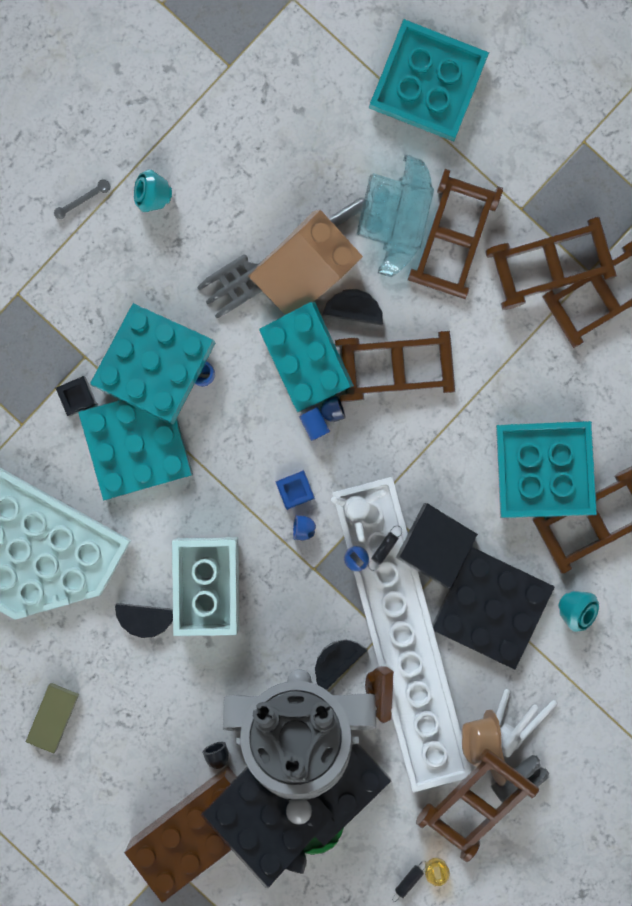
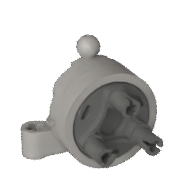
[223,669,376,825]

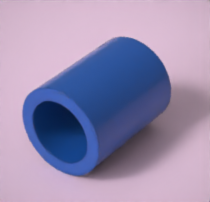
[299,407,330,441]

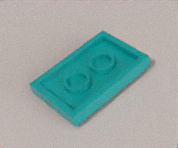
[259,302,354,413]

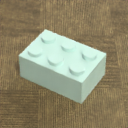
[172,537,240,636]

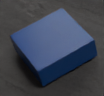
[275,470,315,510]

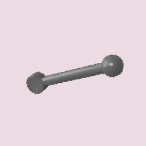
[54,179,111,219]

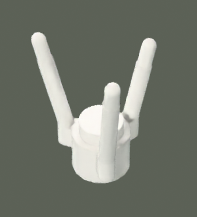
[331,489,387,542]
[496,689,557,757]

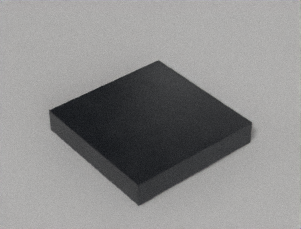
[395,503,478,588]

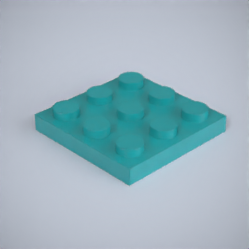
[369,19,490,142]
[90,303,216,425]
[78,400,193,501]
[496,421,597,518]

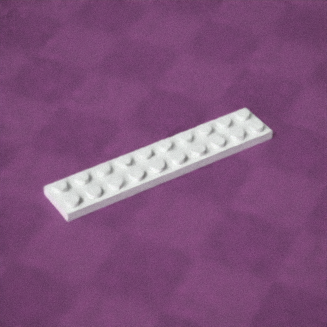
[332,476,471,793]

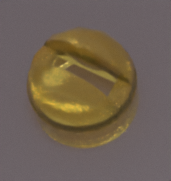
[424,858,450,886]

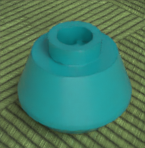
[134,169,172,212]
[558,591,600,632]

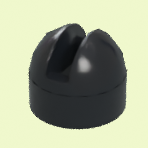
[202,742,229,769]
[286,850,307,874]

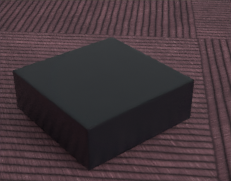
[55,376,98,417]

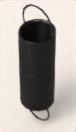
[368,526,402,571]
[392,861,426,902]

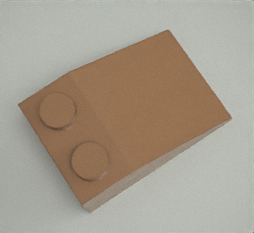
[248,210,363,315]

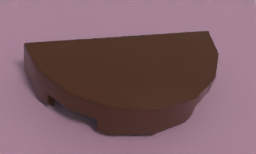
[365,666,394,723]

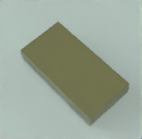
[25,683,79,754]

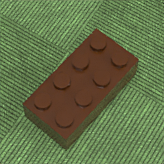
[124,765,237,903]

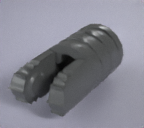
[490,755,549,803]

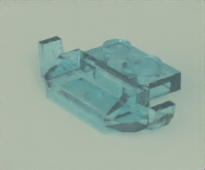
[356,155,434,277]

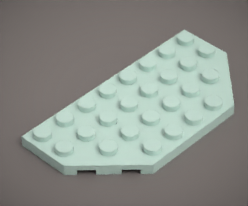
[0,468,131,620]

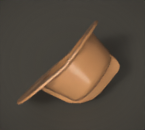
[462,710,506,786]

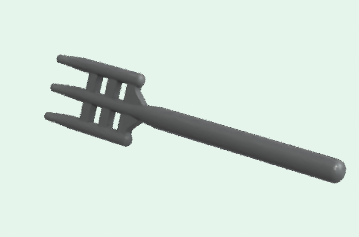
[197,197,368,318]

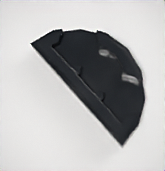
[322,289,383,326]
[115,603,173,638]
[315,639,368,690]

